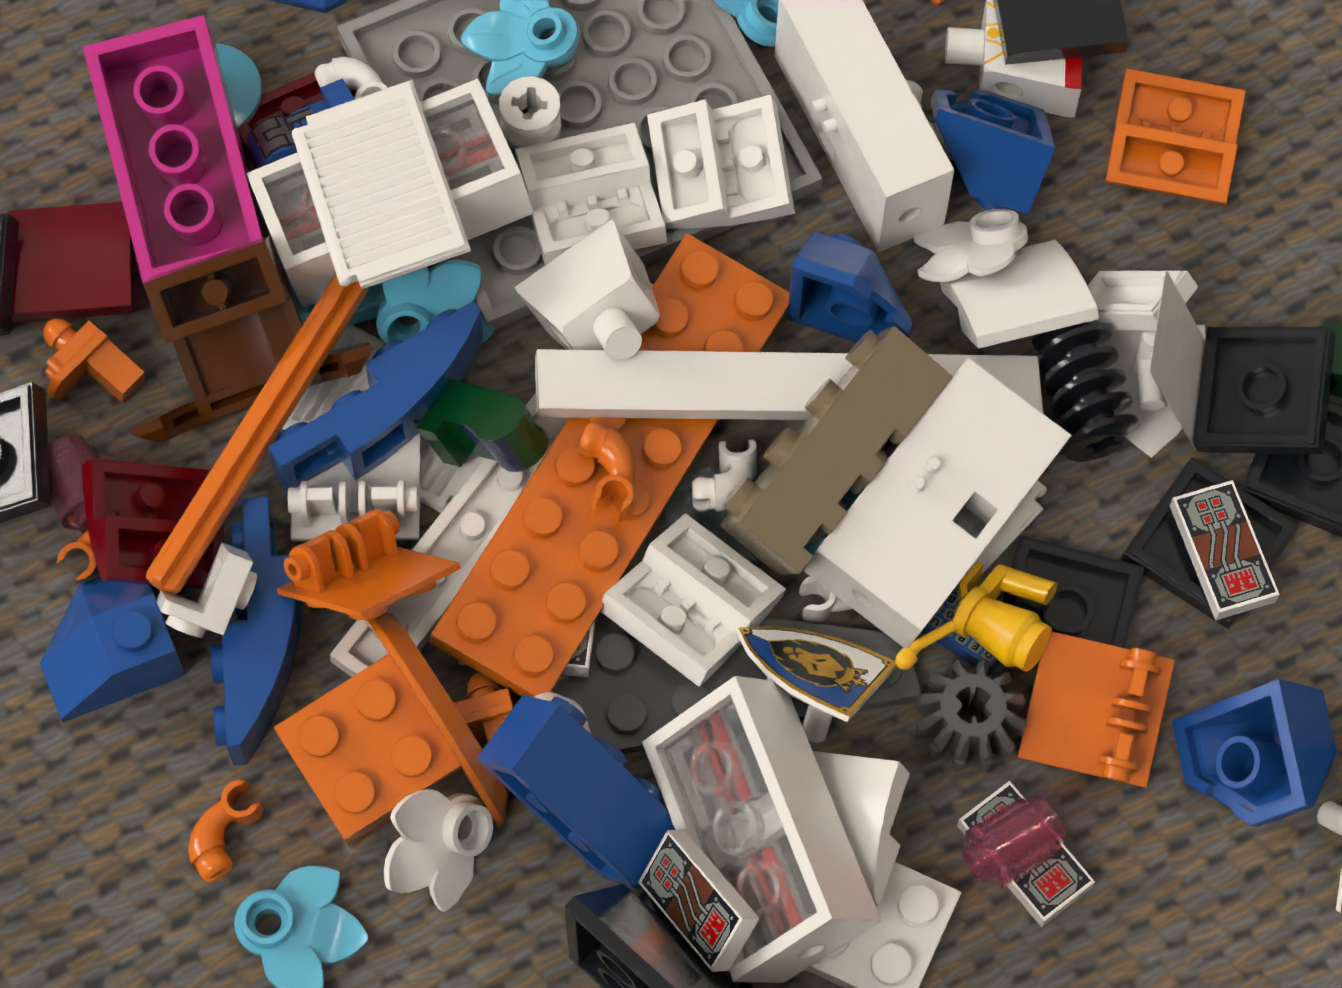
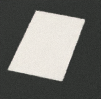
[1149,270,1206,450]

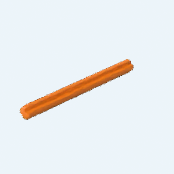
[146,273,368,594]

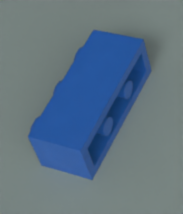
[476,695,675,889]

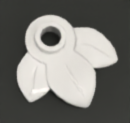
[913,208,1028,282]
[384,789,493,912]

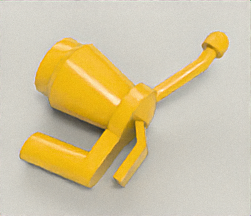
[895,562,1058,672]

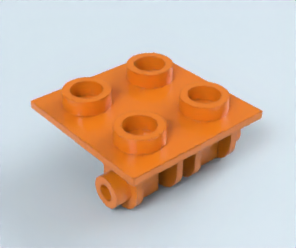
[276,509,461,620]
[1017,632,1175,788]

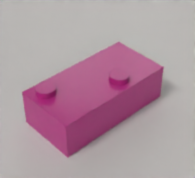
[82,15,266,283]

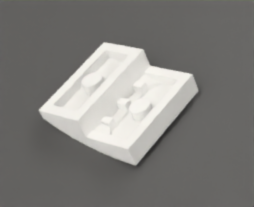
[647,95,795,229]
[515,123,667,265]
[940,240,1099,349]
[600,513,786,687]
[813,751,910,906]

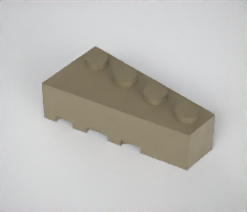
[719,326,953,575]

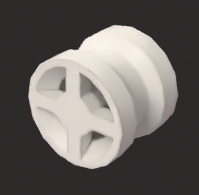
[499,76,561,150]

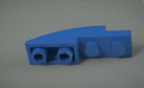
[268,301,484,493]
[211,497,303,766]

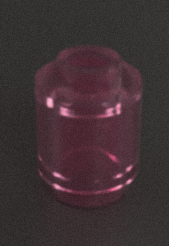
[48,434,101,533]
[962,795,1066,888]

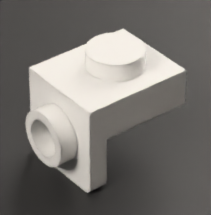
[157,542,257,638]

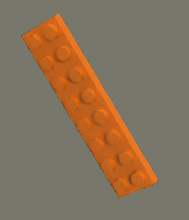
[429,233,789,697]

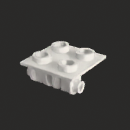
[288,420,421,542]

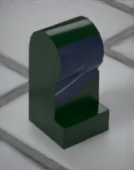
[416,379,549,472]

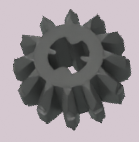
[915,659,1027,772]

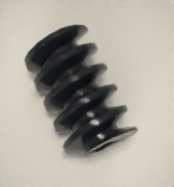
[1032,322,1140,462]

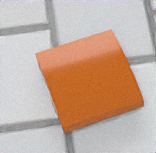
[1105,68,1246,205]

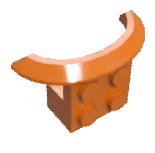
[273,612,509,847]

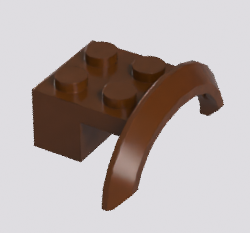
[129,235,372,443]

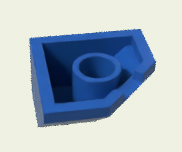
[931,90,1056,215]
[787,231,912,343]
[40,576,185,723]
[1172,679,1337,827]

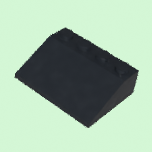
[565,884,754,988]

